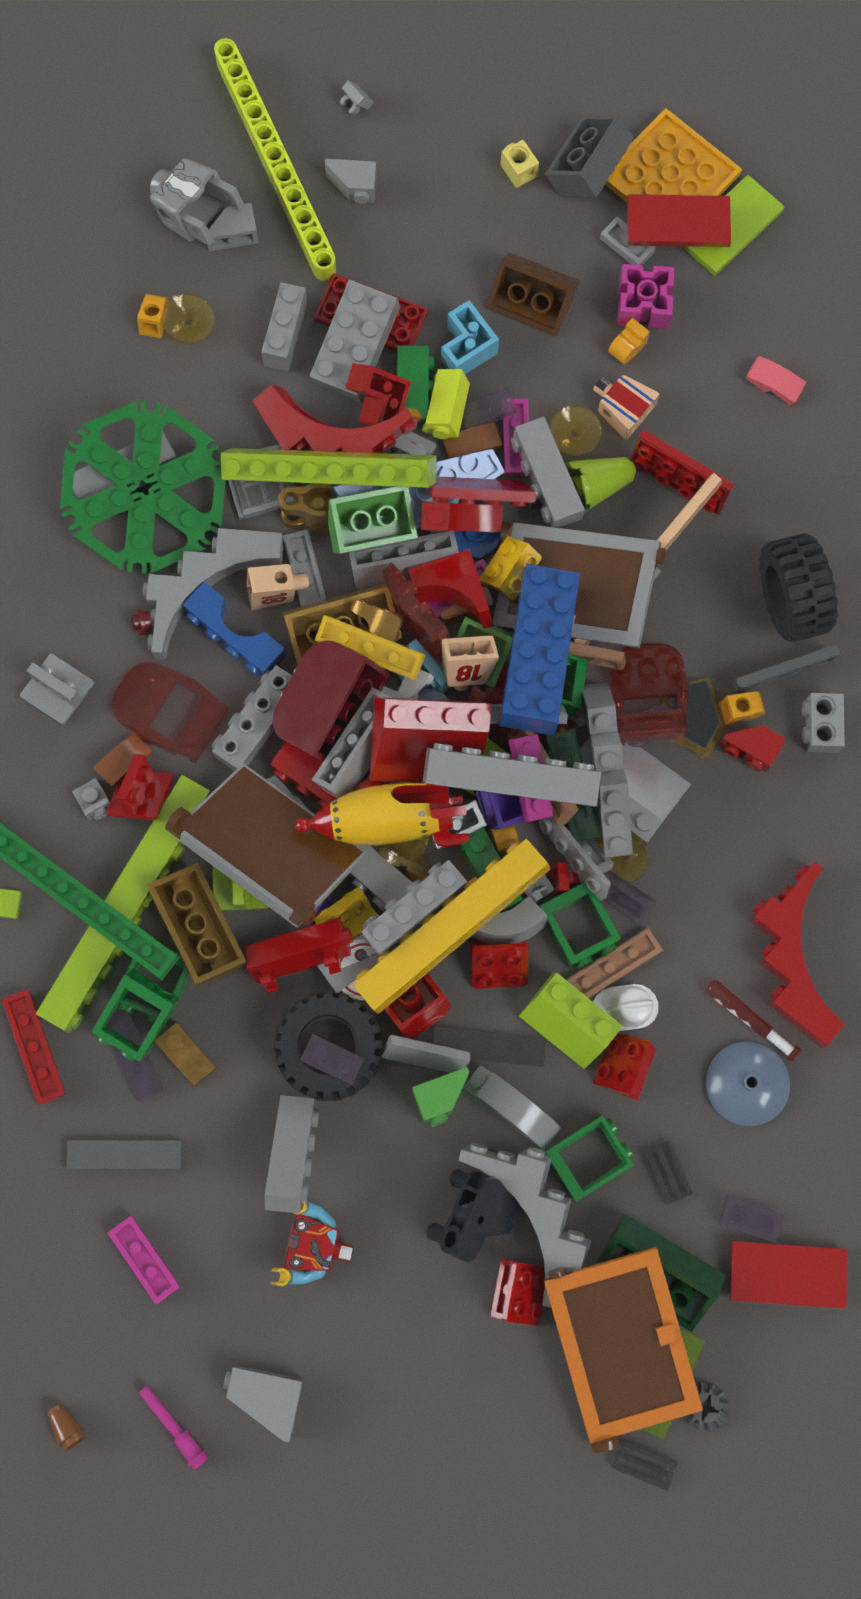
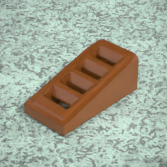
[440,585,493,626]

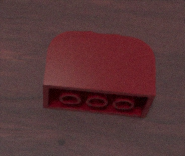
[273,640,390,762]

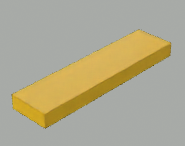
[315,615,426,680]

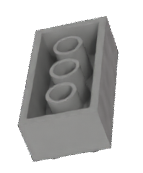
[309,279,400,403]

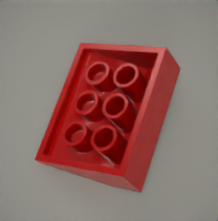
[369,697,491,783]

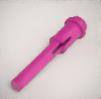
[139,1385,208,1470]

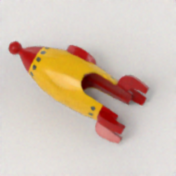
[295,780,469,848]

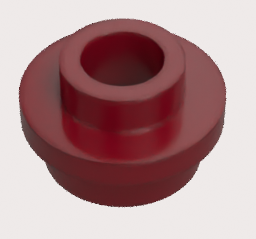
[131,609,151,636]

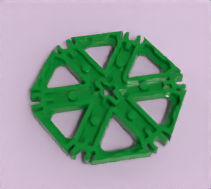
[60,401,225,574]

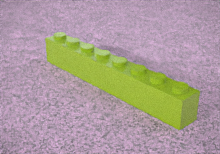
[221,448,436,488]

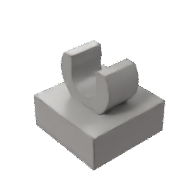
[340,80,374,115]

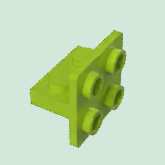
[213,866,269,911]

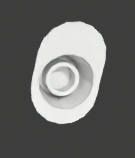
[593,984,658,1031]

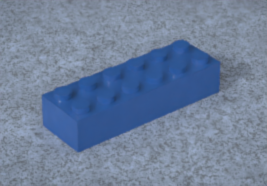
[499,564,580,735]

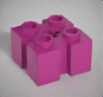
[617,264,674,329]

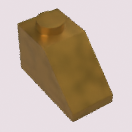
[155,1022,216,1087]

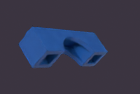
[183,582,286,677]

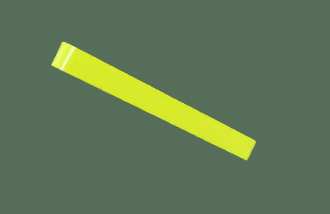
[214,38,336,282]

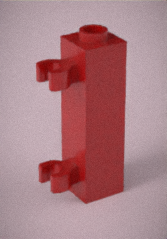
[245,918,353,994]

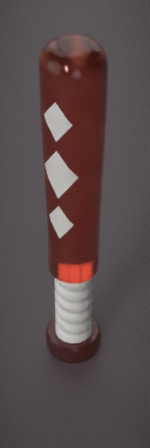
[706,980,801,1062]

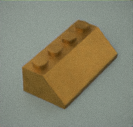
[282,583,402,664]
[147,863,246,986]

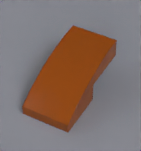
[443,422,504,459]
[93,733,154,788]

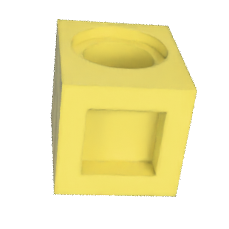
[501,140,539,188]

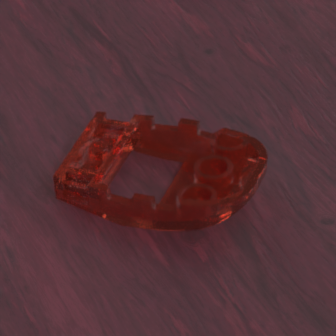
[383,562,450,664]
[610,643,689,746]
[112,662,229,763]

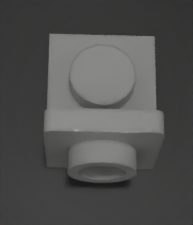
[72,778,110,821]

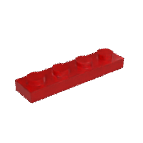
[1,989,67,1105]

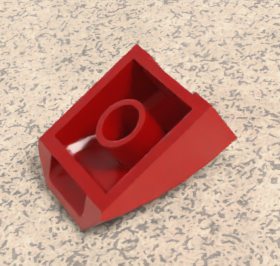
[384,973,451,1039]

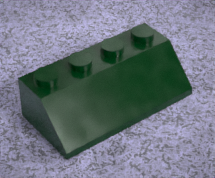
[595,1214,726,1332]

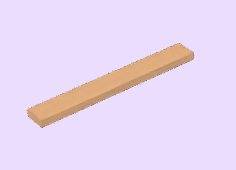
[574,473,722,645]

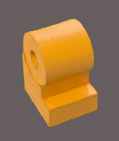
[137,294,168,338]
[608,318,650,365]
[718,692,765,726]
[487,825,519,856]

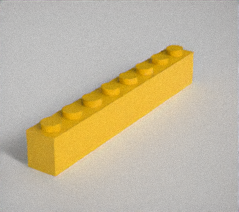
[353,838,550,1014]

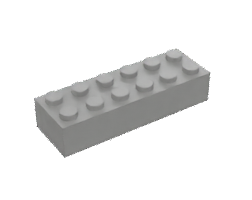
[423,743,601,807]

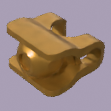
[278,483,333,535]
[351,600,403,642]

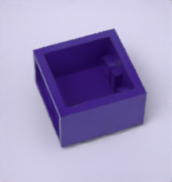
[474,790,524,829]

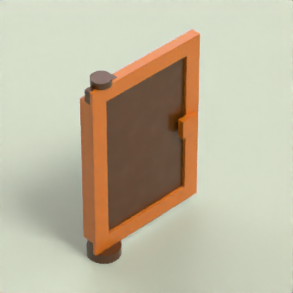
[544,1247,703,1453]

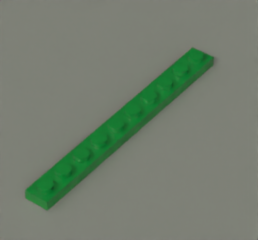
[0,823,179,980]

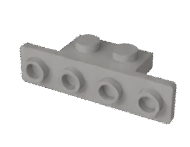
[539,816,614,901]

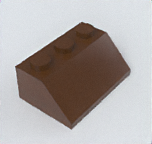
[486,252,580,336]

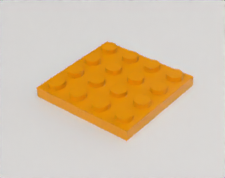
[605,108,742,202]

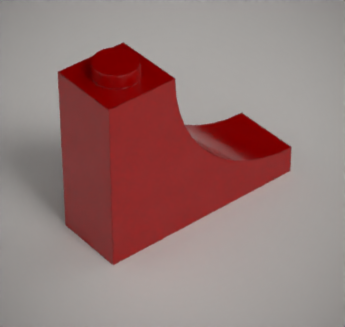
[421,502,503,532]
[406,549,494,629]

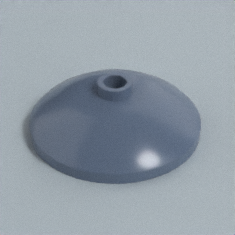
[705,1041,790,1127]

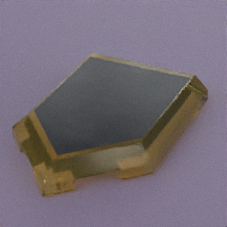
[659,678,725,761]

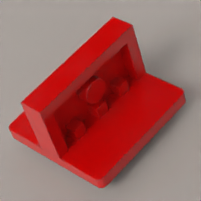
[107,754,174,820]
[470,941,529,989]
[593,1033,657,1101]
[490,1258,545,1326]

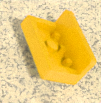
[479,536,542,601]
[313,886,379,940]

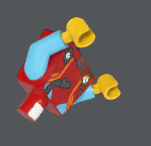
[271,1201,354,1286]

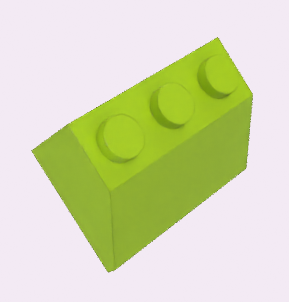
[519,972,623,1069]

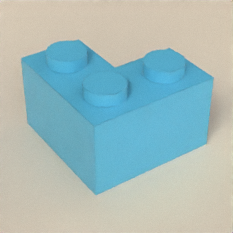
[441,300,499,374]

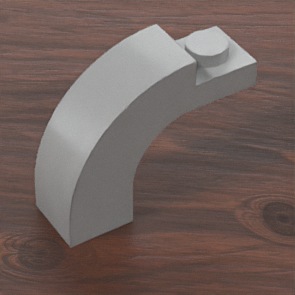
[456,890,548,945]
[463,1065,561,1150]

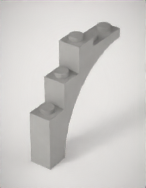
[143,528,284,660]
[582,682,633,857]
[459,1143,591,1308]

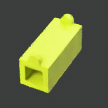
[422,369,470,439]

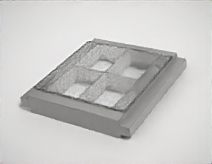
[228,444,299,519]

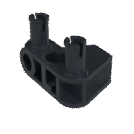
[427,1169,520,1262]

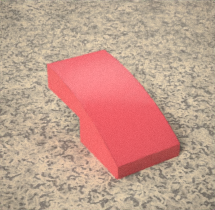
[746,356,806,405]

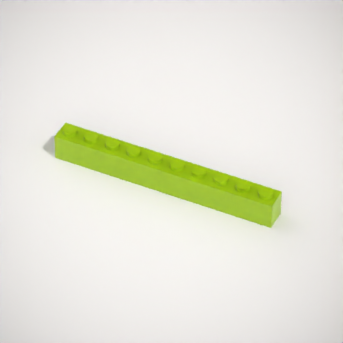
[36,775,211,1033]

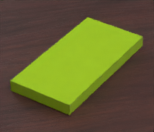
[681,175,785,276]

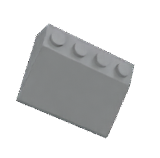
[567,731,691,848]

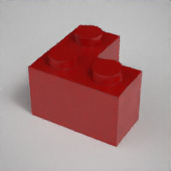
[345,363,412,426]

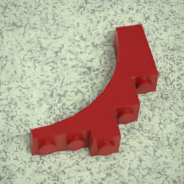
[252,385,423,454]
[751,861,845,1048]

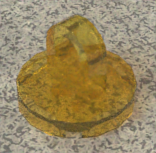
[379,836,433,876]

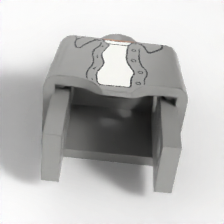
[150,158,244,245]

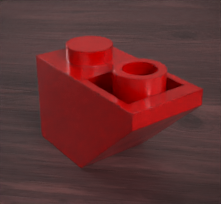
[719,725,786,772]

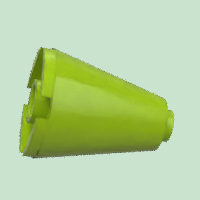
[565,457,636,512]

